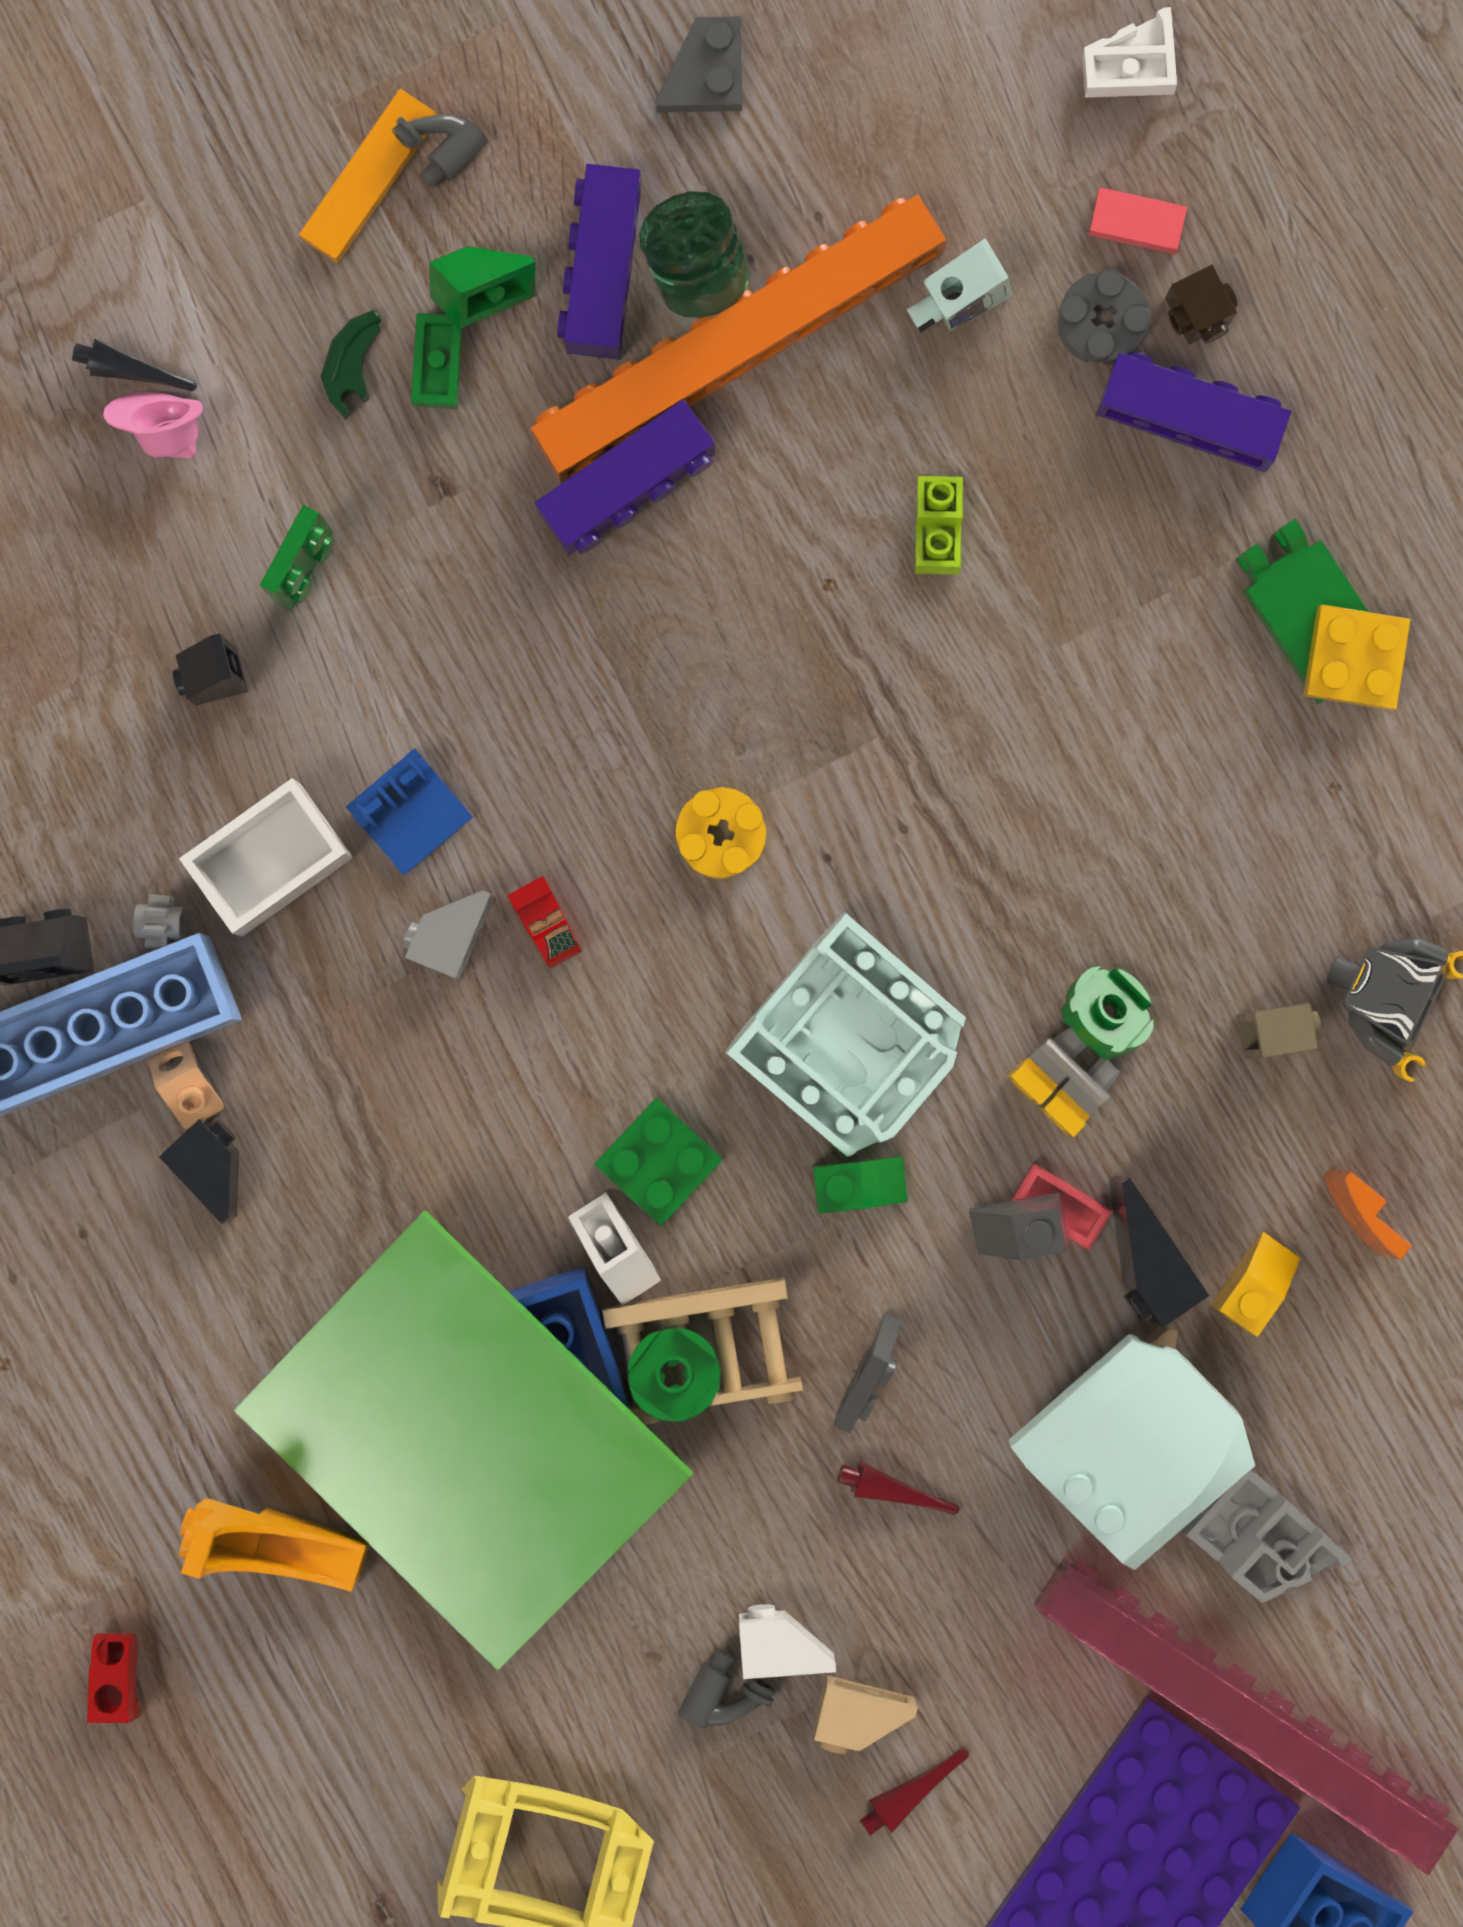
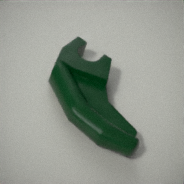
[320,310,381,420]

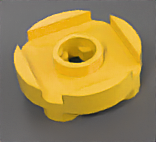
[675,787,766,879]

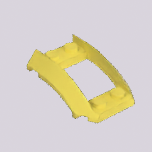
[437,1776,654,1927]

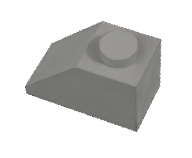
[402,890,495,980]

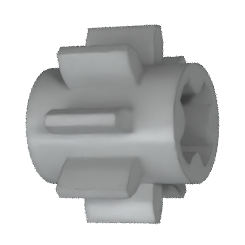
[133,894,187,949]

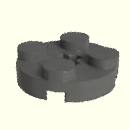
[1058,270,1150,365]

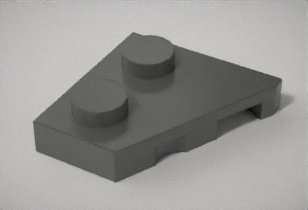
[656,16,742,113]
[833,1312,902,1434]

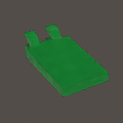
[1235,519,1369,704]

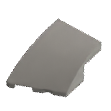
[1182,1469,1352,1603]

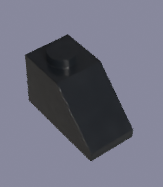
[173,633,248,706]
[159,1118,239,1224]

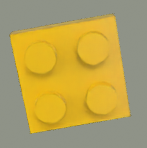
[1303,605,1411,711]

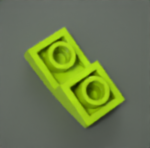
[915,476,963,575]

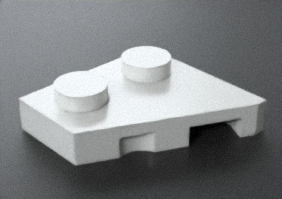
[1082,7,1177,98]

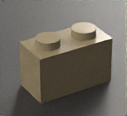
[1237,1003,1322,1059]

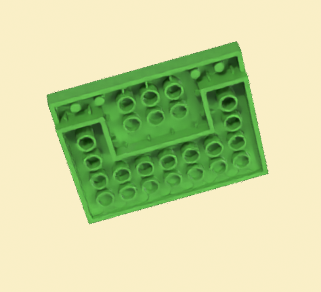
[234,1211,693,1670]

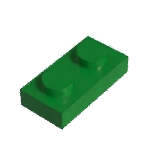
[411,313,463,409]

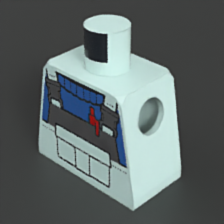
[907,238,1012,333]

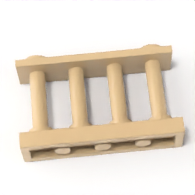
[602,1277,803,1425]

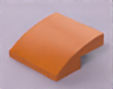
[1324,1169,1412,1260]

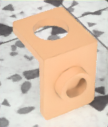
[148,1042,224,1129]

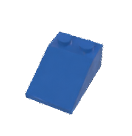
[508,1266,629,1407]
[1240,1832,1414,1927]

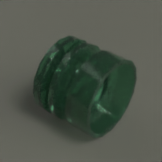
[639,191,751,318]

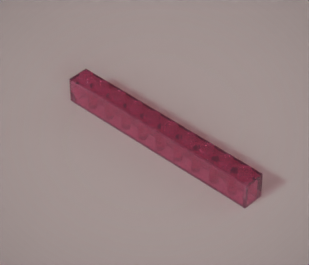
[1033,1558,1459,1876]

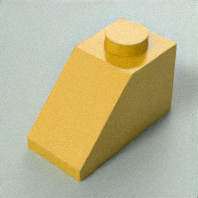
[1210,1232,1301,1337]

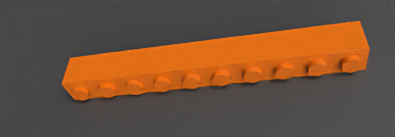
[530,194,946,484]

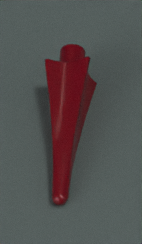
[837,1461,959,1515]
[860,1749,969,1836]

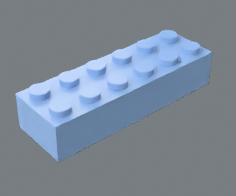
[0,933,242,1117]

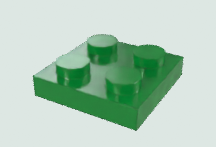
[259,504,334,611]
[594,1097,723,1226]

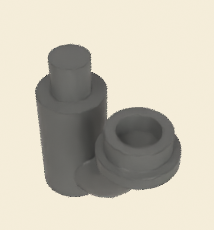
[392,114,488,188]
[678,1649,775,1728]

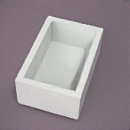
[179,778,353,937]

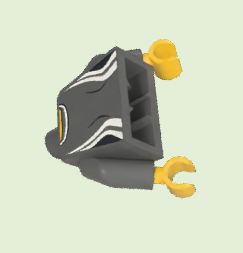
[1327,937,1463,1082]

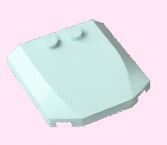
[725,913,966,1157]
[1009,1334,1255,1570]

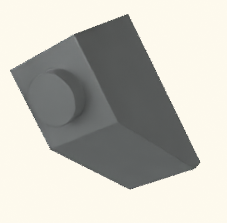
[969,1192,1068,1260]

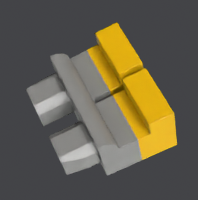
[1006,1026,1120,1137]

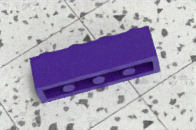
[557,163,642,360]
[1096,352,1292,472]
[534,399,715,556]

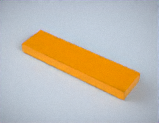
[299,89,438,264]

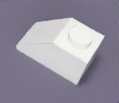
[568,1192,661,1305]
[739,1604,836,1679]

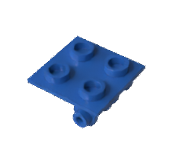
[346,748,473,876]

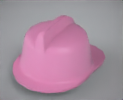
[103,391,203,458]

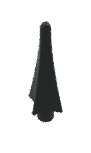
[72,339,197,391]

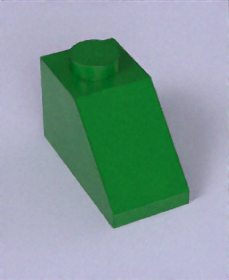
[429,246,536,329]
[812,1156,908,1214]

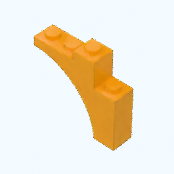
[178,1498,370,1592]

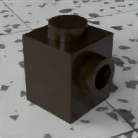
[1165,264,1237,345]

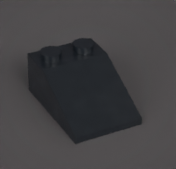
[0,909,94,986]
[1109,1175,1209,1327]

